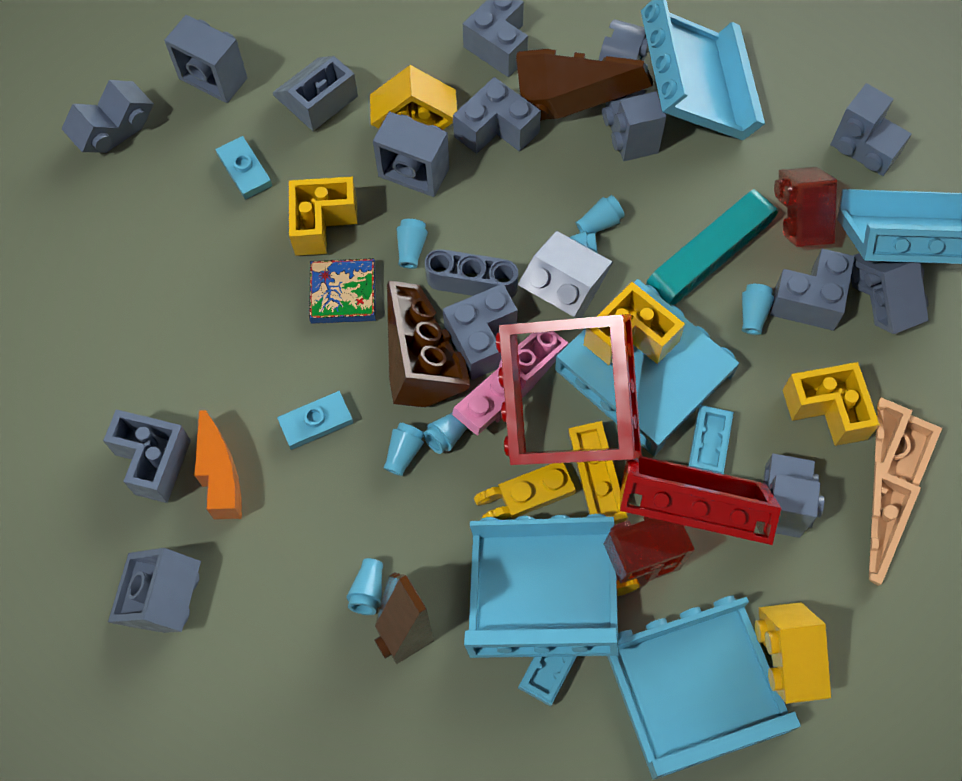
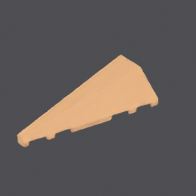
[869,397,942,586]

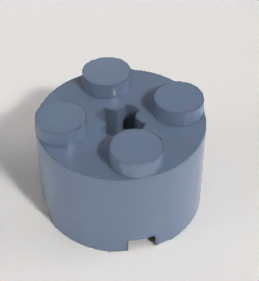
[599,19,649,68]

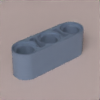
[425,249,518,298]

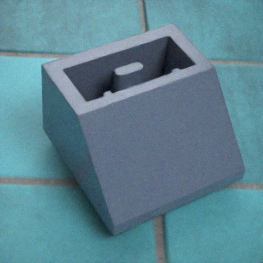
[273,56,358,131]

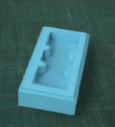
[215,136,273,200]
[277,391,353,450]
[688,405,734,474]
[518,656,577,707]

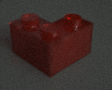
[774,166,837,247]
[603,517,695,584]

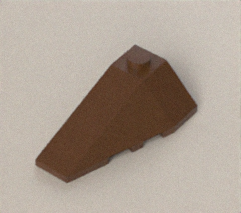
[516,49,653,121]
[387,280,470,408]
[374,572,434,664]

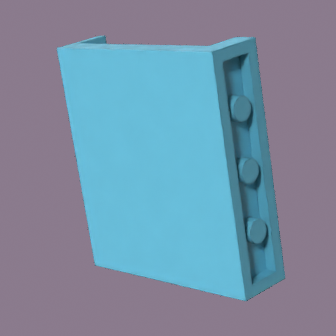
[641,0,765,140]
[837,189,962,264]
[555,279,739,456]
[464,514,619,658]
[607,595,801,780]

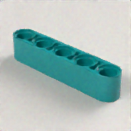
[646,189,779,306]

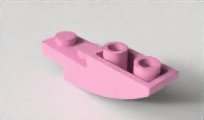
[452,331,568,436]

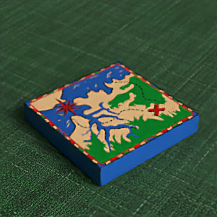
[309,258,376,324]

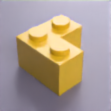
[370,65,457,130]
[289,176,358,256]
[583,282,685,365]
[782,362,880,446]
[755,602,831,704]

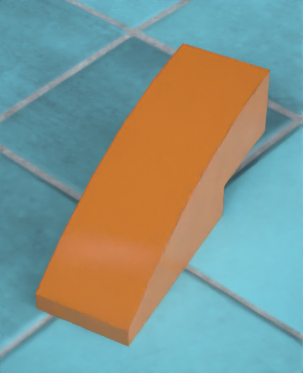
[195,410,242,520]

